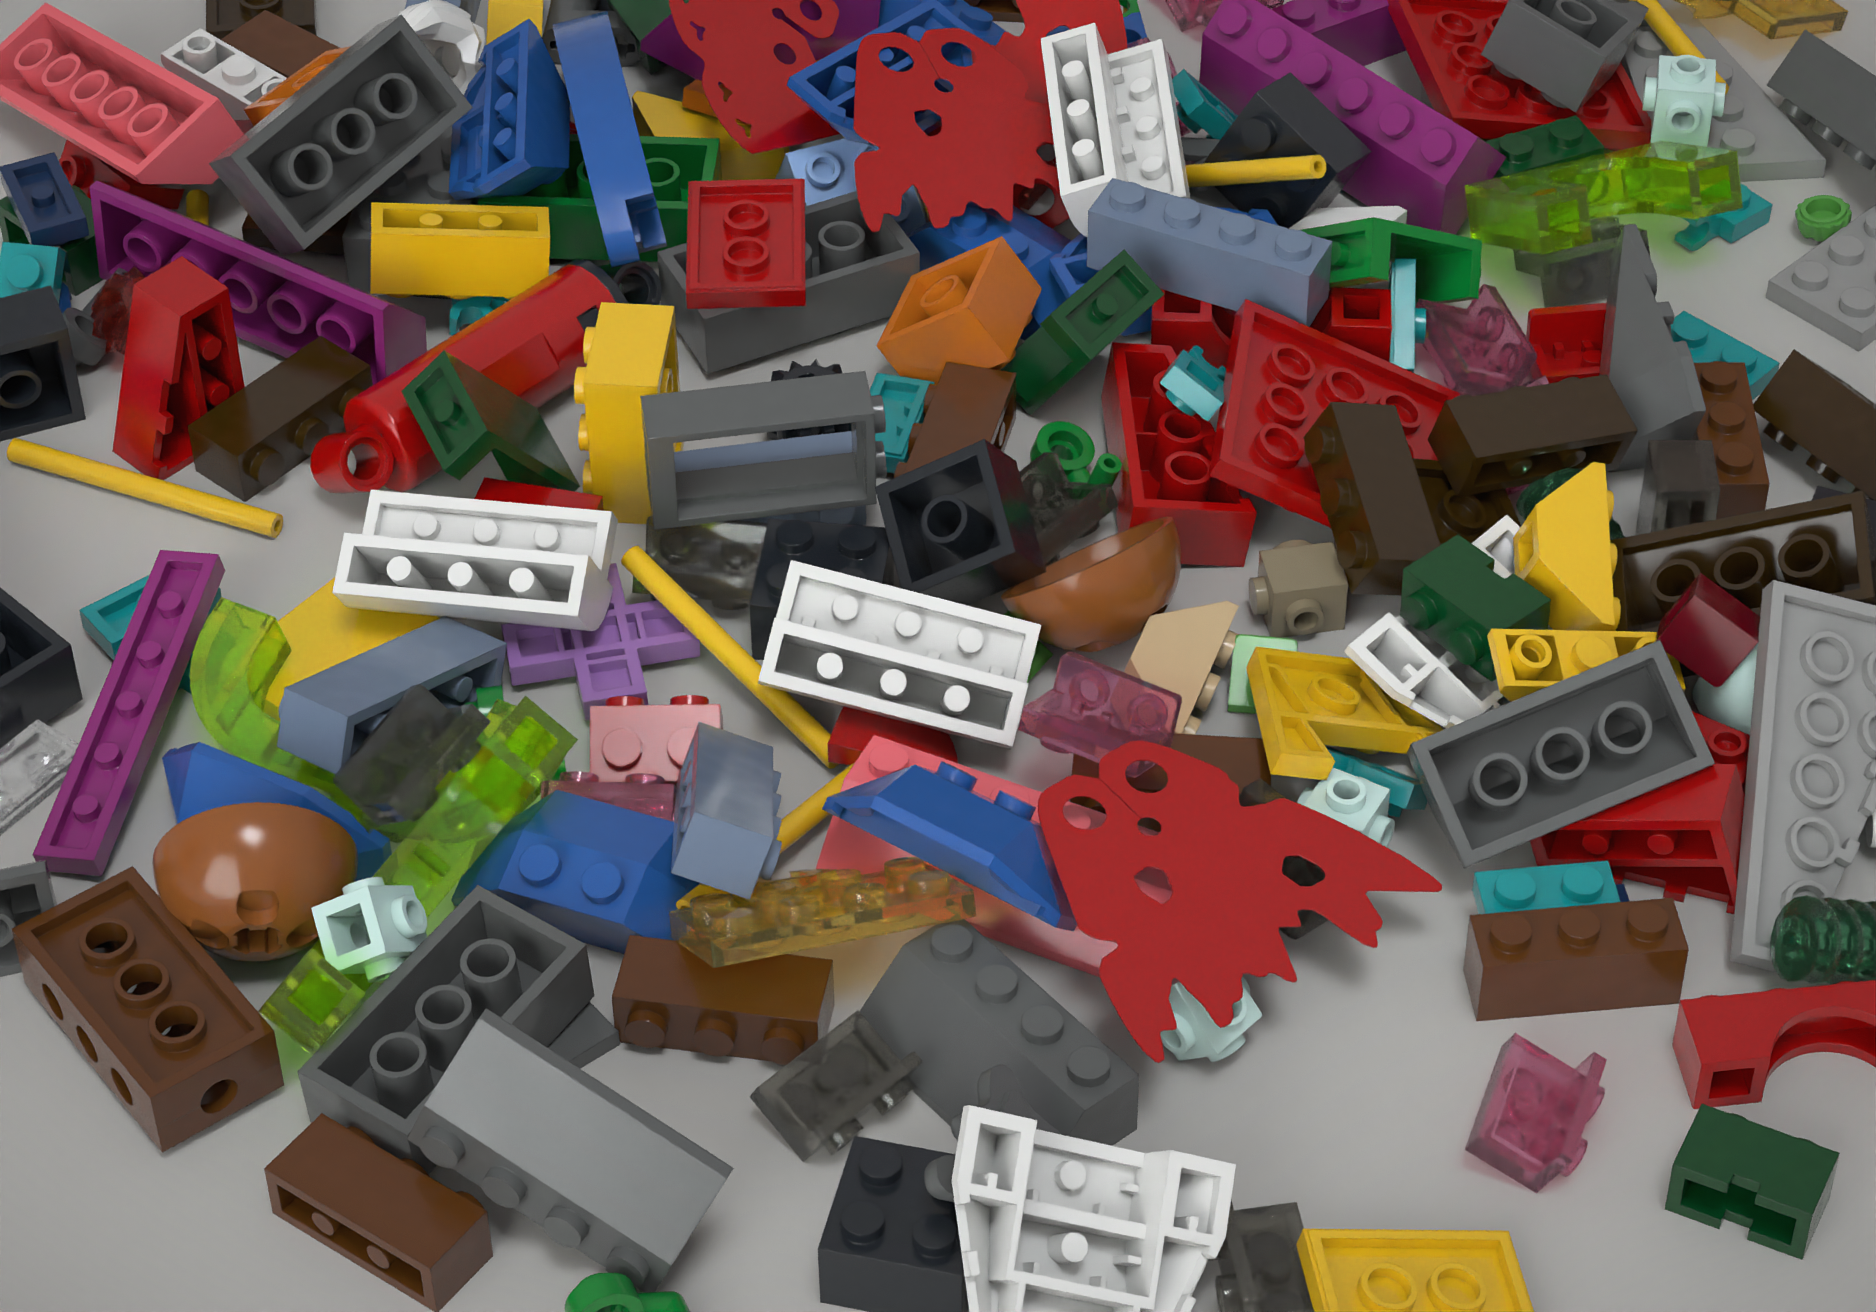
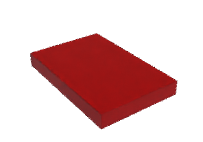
[686,178,806,309]

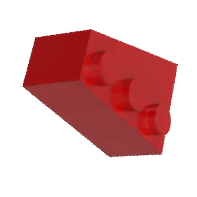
[112,256,245,480]
[1530,764,1745,914]

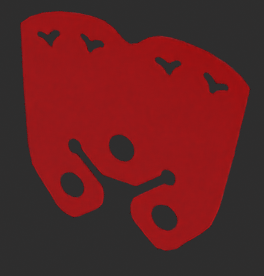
[668,0,840,154]

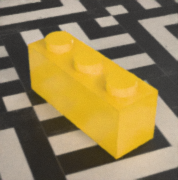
[370,202,550,300]

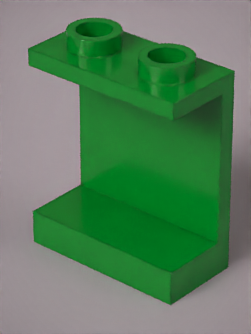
[1301,217,1482,308]

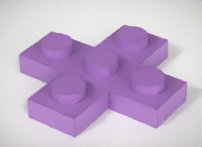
[501,563,701,720]

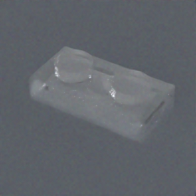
[0,719,79,836]

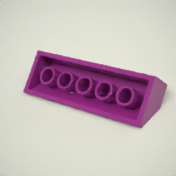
[1199,0,1506,235]
[90,181,427,385]

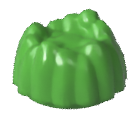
[1795,195,1852,242]

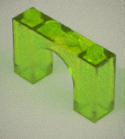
[1465,141,1743,255]

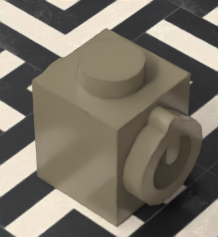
[1249,539,1348,638]

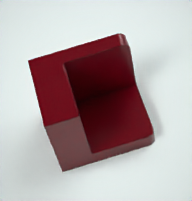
[1655,573,1760,687]

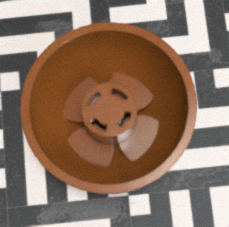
[1001,517,1181,652]
[152,802,358,961]

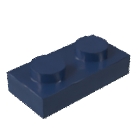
[0,152,89,246]

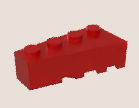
[1101,342,1257,567]

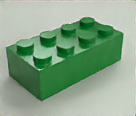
[478,134,722,262]

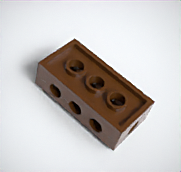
[12,866,284,1153]

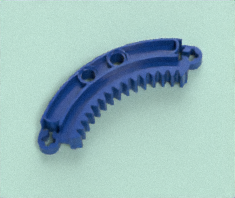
[553,11,667,268]

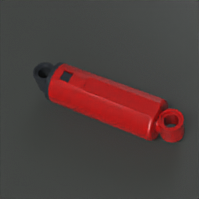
[310,259,662,494]

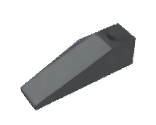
[1599,224,1706,473]

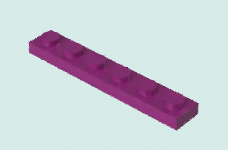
[32,550,226,876]

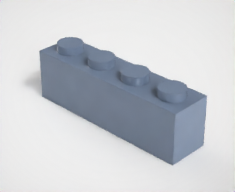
[1087,178,1332,326]
[277,616,507,776]
[671,722,782,900]

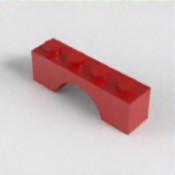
[1151,287,1392,369]
[1672,980,1876,1109]

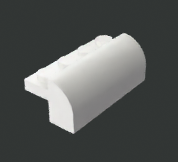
[1041,23,1190,237]
[332,490,618,631]
[758,560,1041,749]

